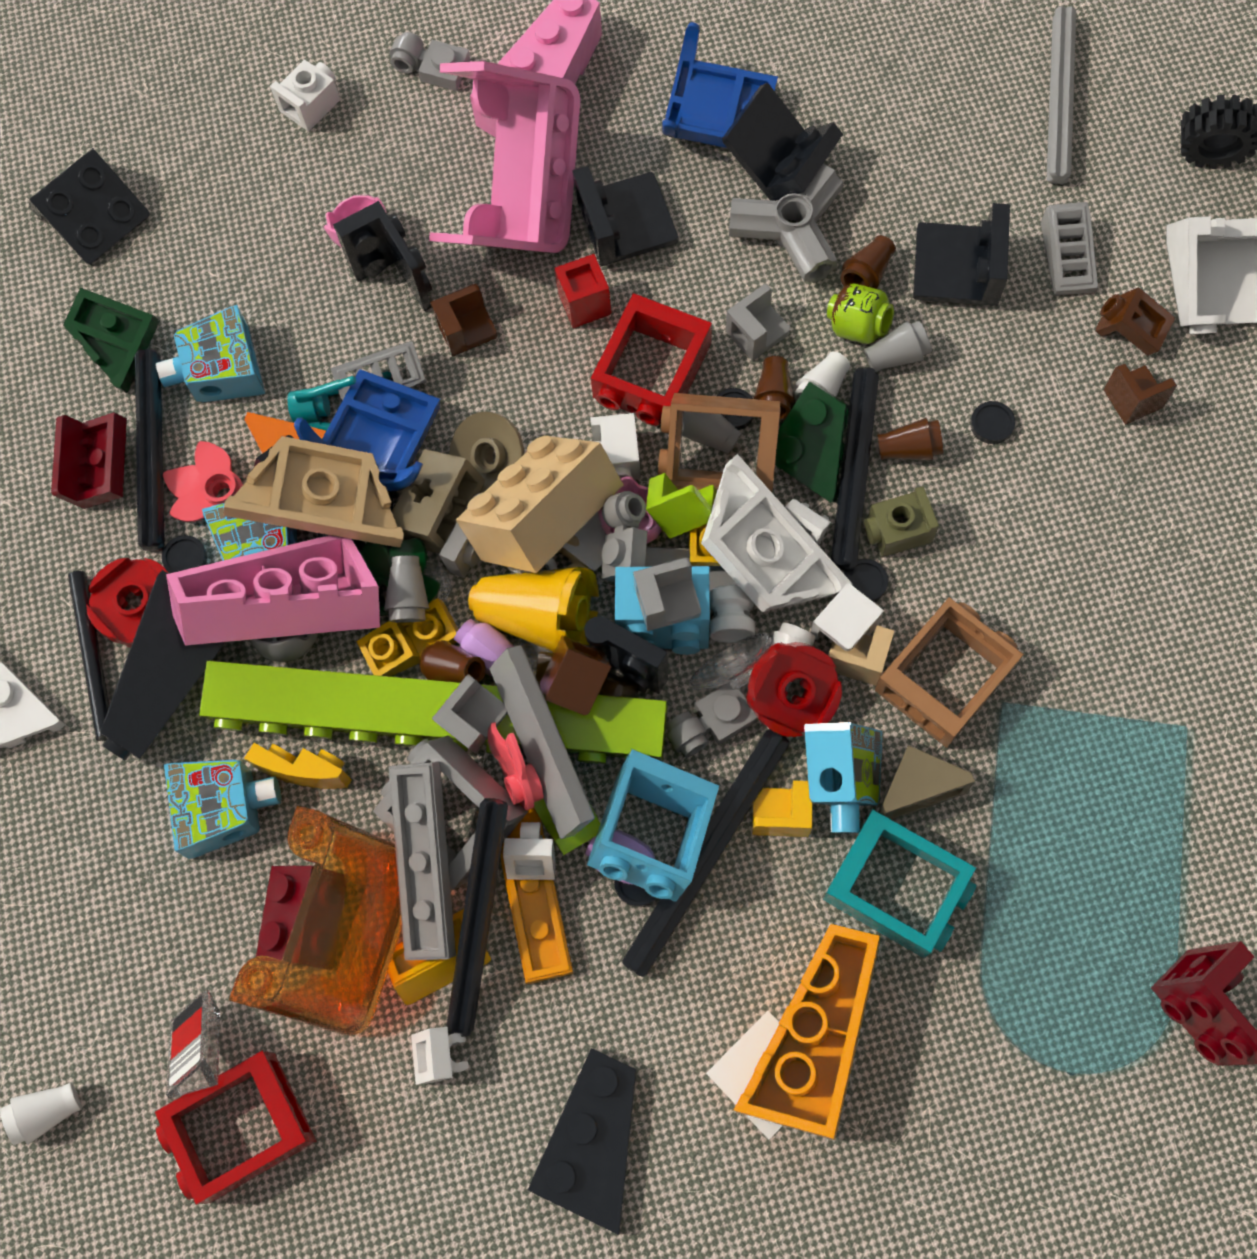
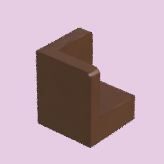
[430,283,497,357]
[1103,364,1177,425]
[539,635,611,715]

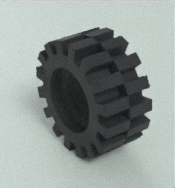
[1181,95,1257,169]

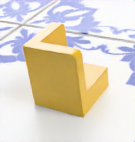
[752,780,812,837]

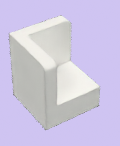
[810,583,884,652]

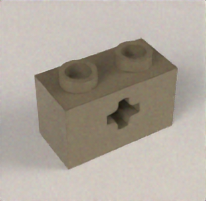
[391,449,485,554]

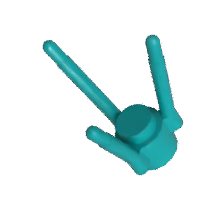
[287,371,392,431]

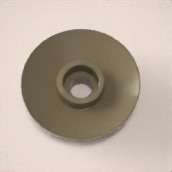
[449,411,524,493]

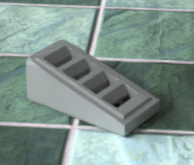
[1040,202,1098,296]
[330,341,426,401]

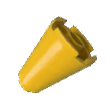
[468,567,599,652]

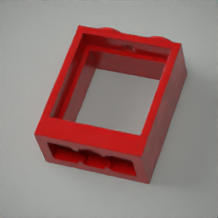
[590,293,712,426]
[155,1050,317,1205]

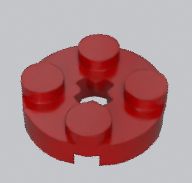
[87,557,169,648]
[746,642,842,737]

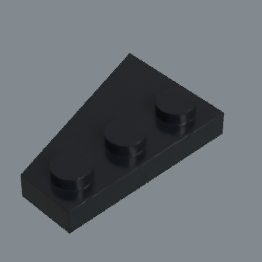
[528,1048,637,1235]

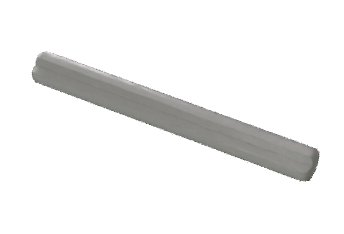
[1047,6,1076,185]

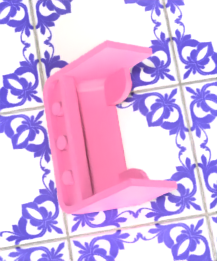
[429,61,580,253]

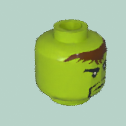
[827,283,894,344]

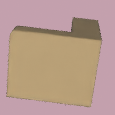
[828,625,894,686]

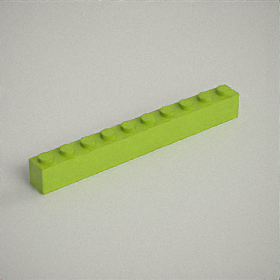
[199,661,668,764]

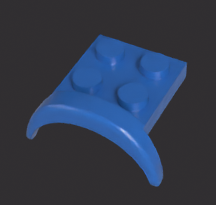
[662,22,778,148]
[294,369,440,491]

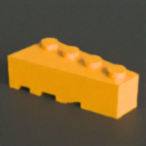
[734,924,880,1140]

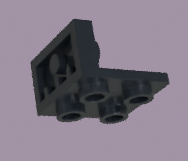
[722,83,843,201]
[29,148,150,265]
[572,166,678,267]
[333,201,433,311]
[913,203,1010,306]

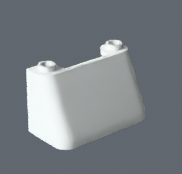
[1166,216,1257,335]

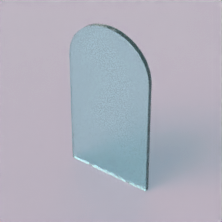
[980,702,1187,1076]

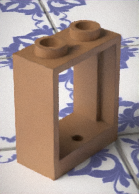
[658,393,780,492]
[875,597,1024,748]

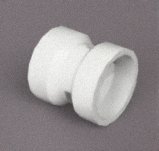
[710,585,755,643]

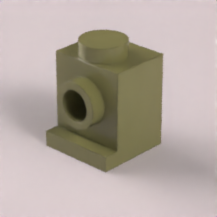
[864,486,939,557]

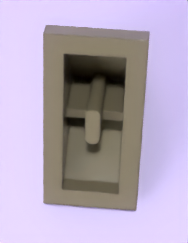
[878,745,975,820]

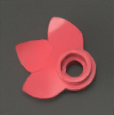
[163,441,243,522]
[487,722,544,811]

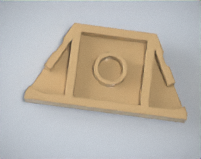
[223,436,404,548]

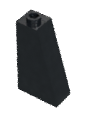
[99,570,225,761]

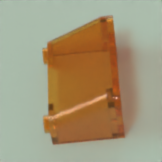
[229,805,402,1036]

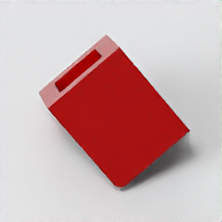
[554,254,612,328]

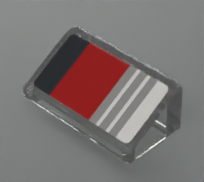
[166,990,220,1099]

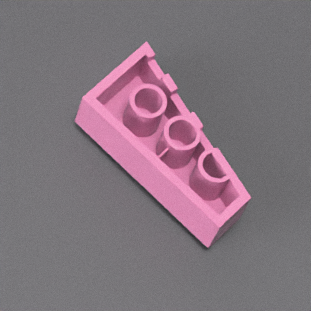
[470,0,602,137]
[166,535,380,646]

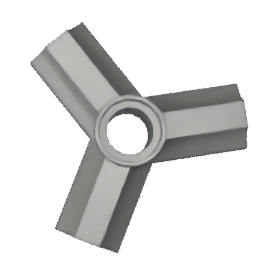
[729,163,843,283]

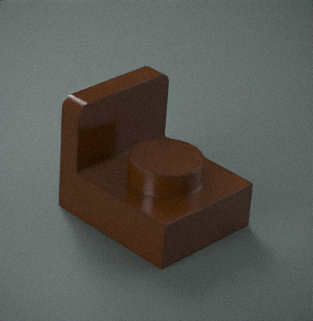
[1095,287,1175,356]

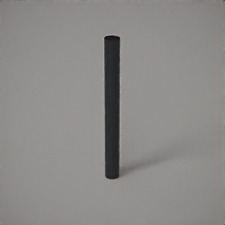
[68,571,109,741]

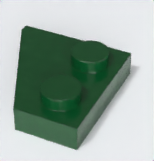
[63,288,160,393]
[775,381,849,503]

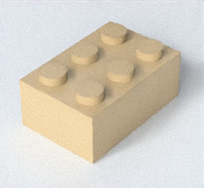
[456,436,623,573]

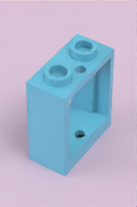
[587,749,719,902]

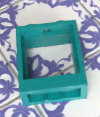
[823,809,977,958]

